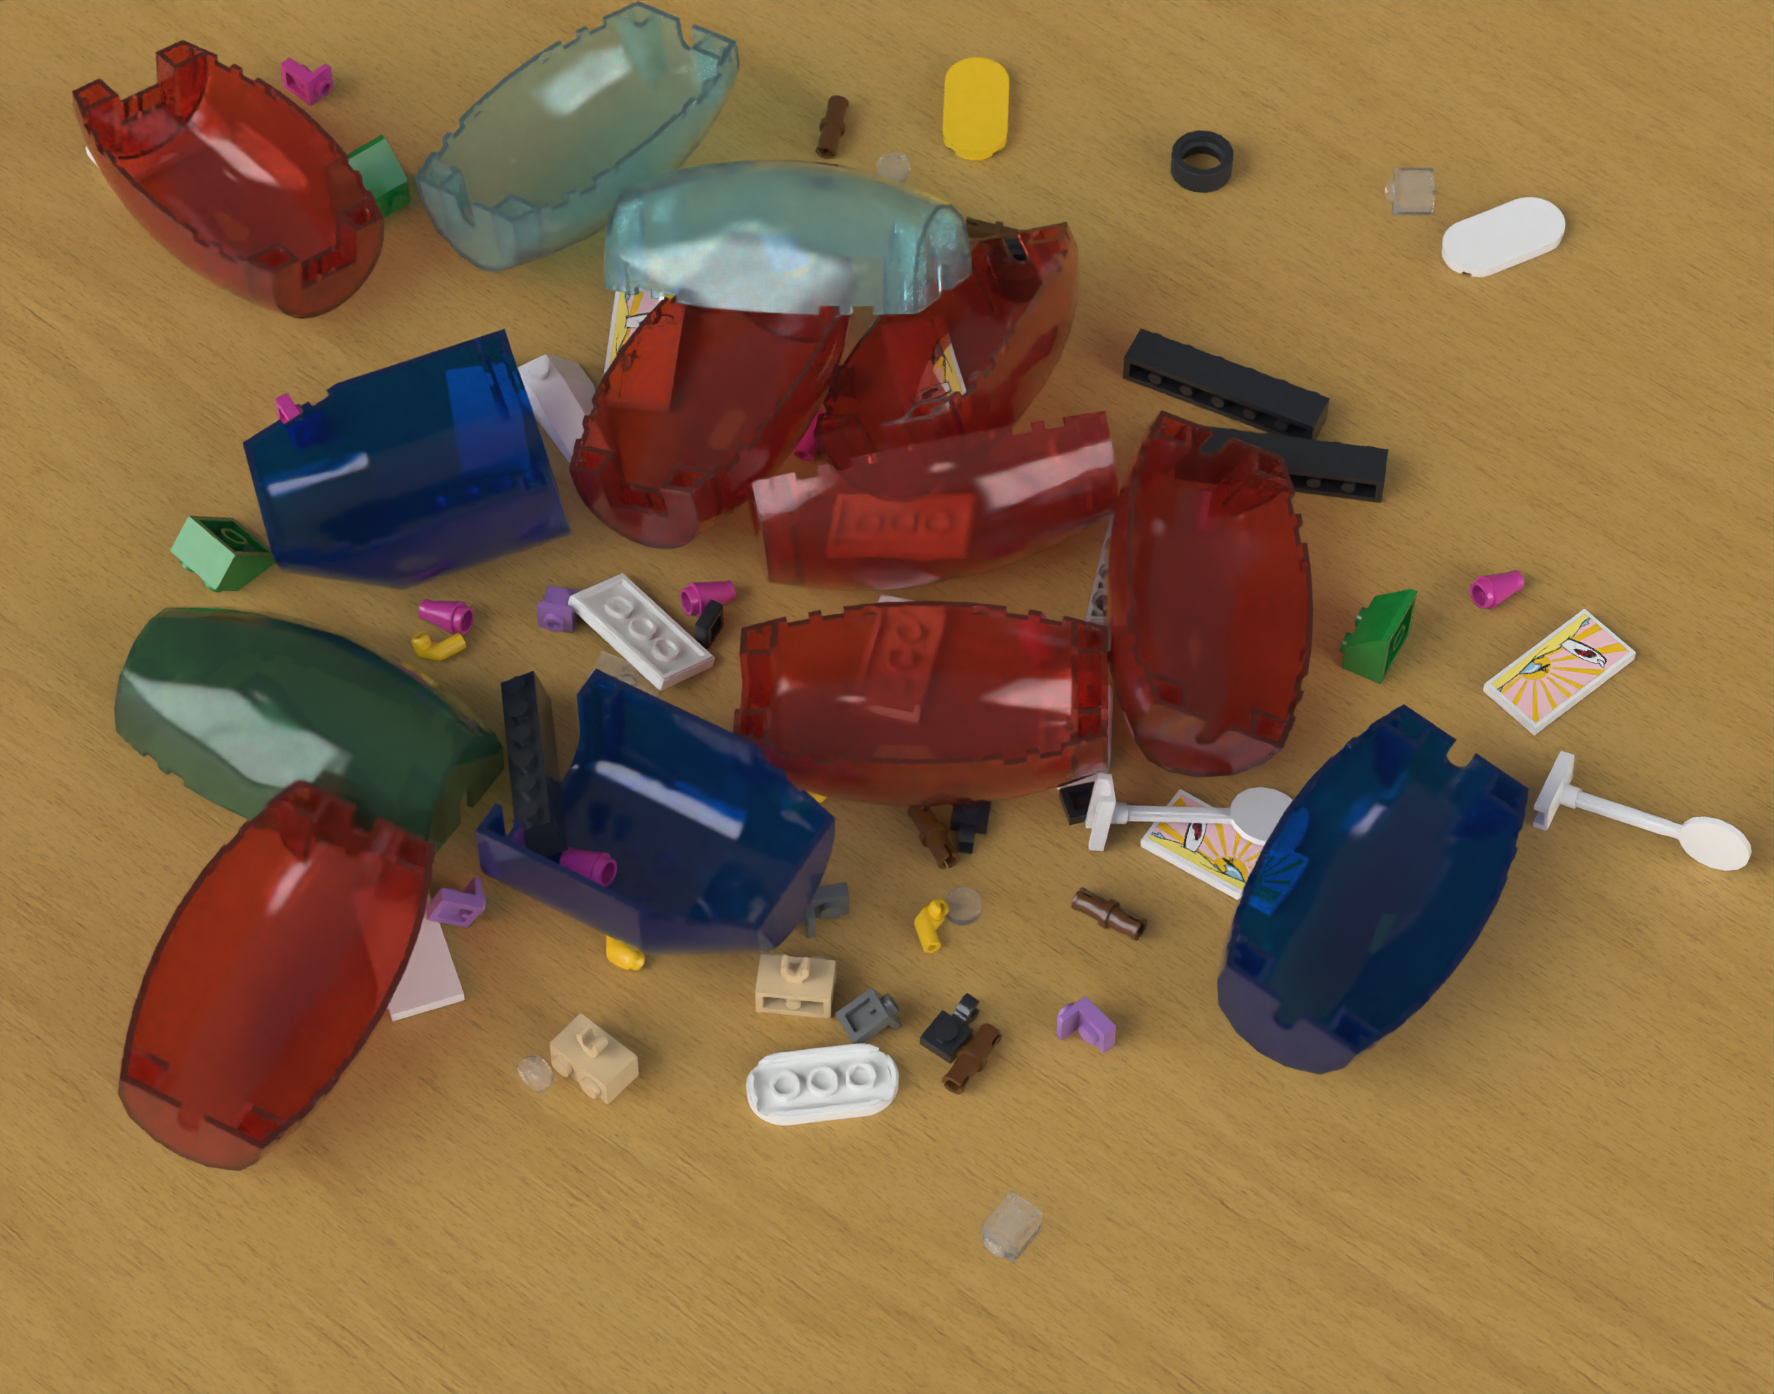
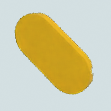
[942,57,1009,160]

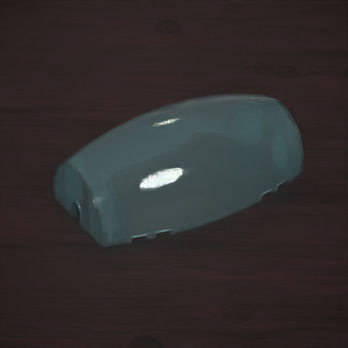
[415,1,740,273]
[604,159,972,315]

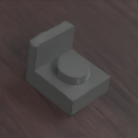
[796,882,849,938]
[835,987,902,1044]

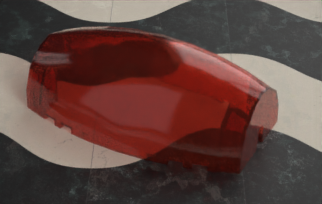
[813,222,1079,503]
[1102,410,1314,777]
[118,778,435,1171]

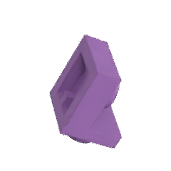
[537,586,580,633]
[426,877,486,928]
[1056,996,1116,1053]

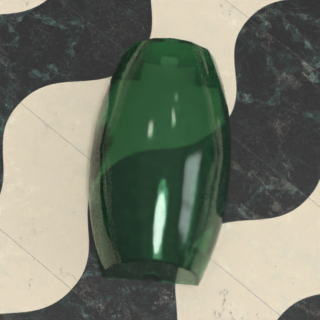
[114,606,505,863]

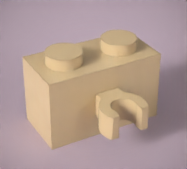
[755,953,836,1019]
[550,1013,639,1105]

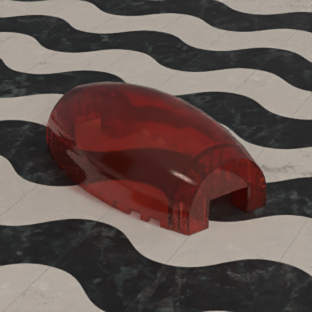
[72,40,384,319]
[569,239,857,549]
[747,411,1118,591]
[733,601,1108,807]

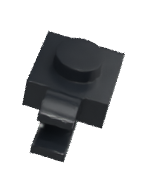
[950,792,992,854]
[920,993,980,1064]

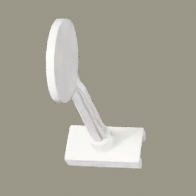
[1533,751,1752,871]
[1085,774,1302,851]

